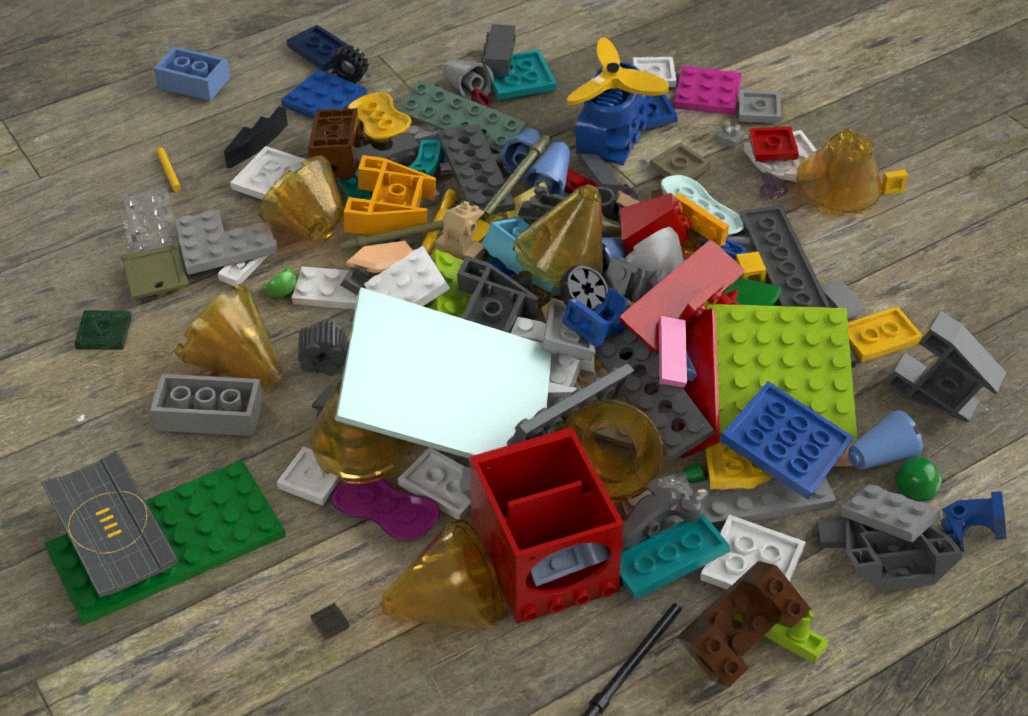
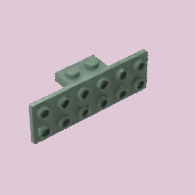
[398,80,526,153]

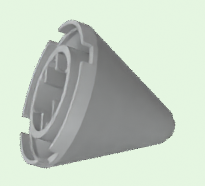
[602,227,684,300]

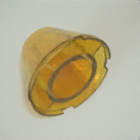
[562,400,663,502]

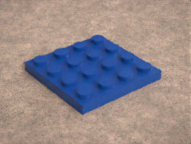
[719,381,854,500]

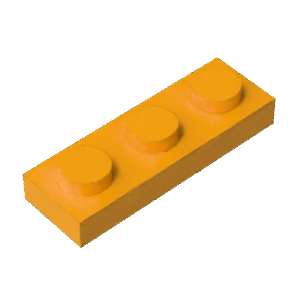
[674,193,729,247]

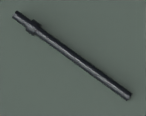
[582,603,682,716]

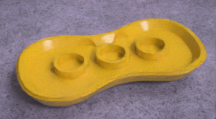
[347,92,411,143]

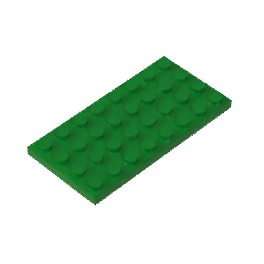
[44,460,286,626]

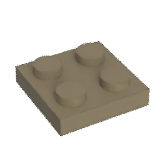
[650,143,711,179]

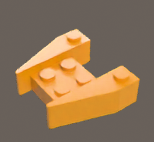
[344,155,436,235]

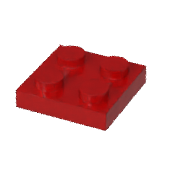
[748,126,799,162]

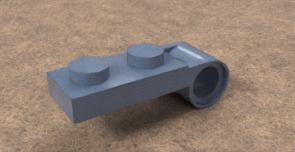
[528,543,609,587]

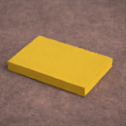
[848,306,923,363]

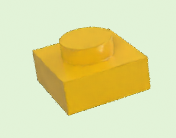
[881,169,908,195]

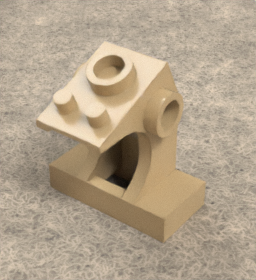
[435,201,486,261]

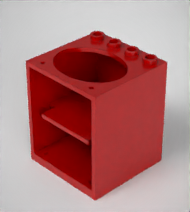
[469,427,624,624]

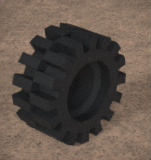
[329,45,369,84]

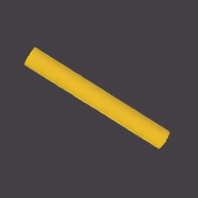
[156,148,181,192]

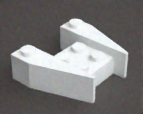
[510,317,595,409]

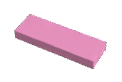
[659,316,687,388]

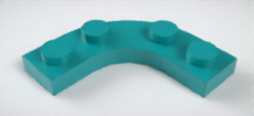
[371,140,442,192]

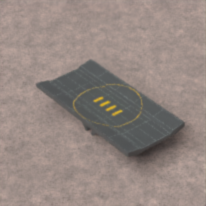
[41,450,178,597]

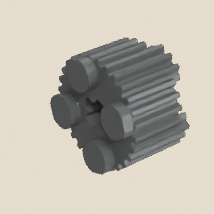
[298,320,347,376]

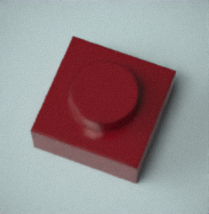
[470,88,492,109]

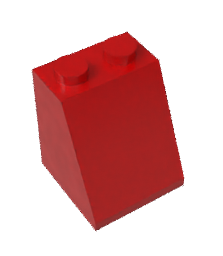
[620,193,690,254]

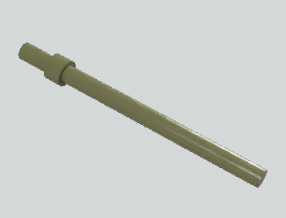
[482,134,550,218]
[339,220,443,251]

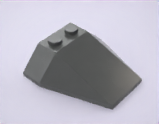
[846,518,963,592]

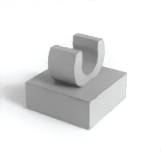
[716,120,745,149]

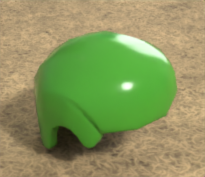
[262,267,296,299]

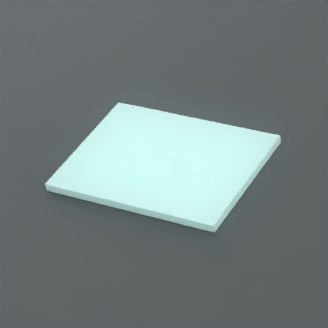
[335,287,551,458]

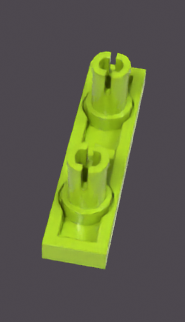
[732,610,829,664]

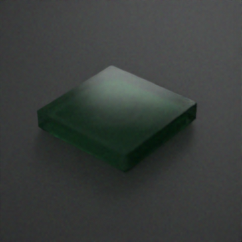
[74,310,132,350]

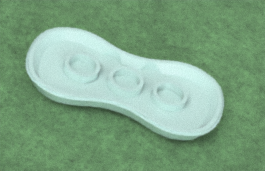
[661,175,744,237]

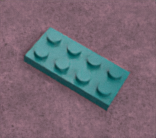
[620,514,731,600]

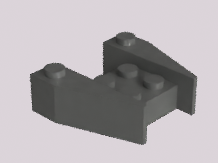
[457,255,538,333]
[884,311,1007,422]

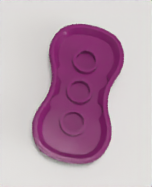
[331,472,440,542]

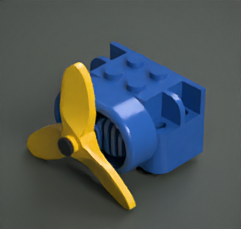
[567,38,669,165]

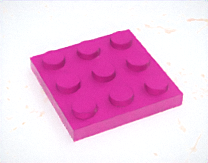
[674,66,742,115]

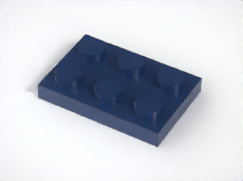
[286,25,350,71]

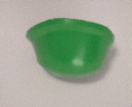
[895,457,942,501]

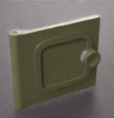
[121,242,189,300]

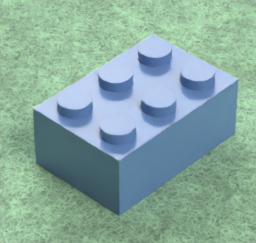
[154,46,230,101]

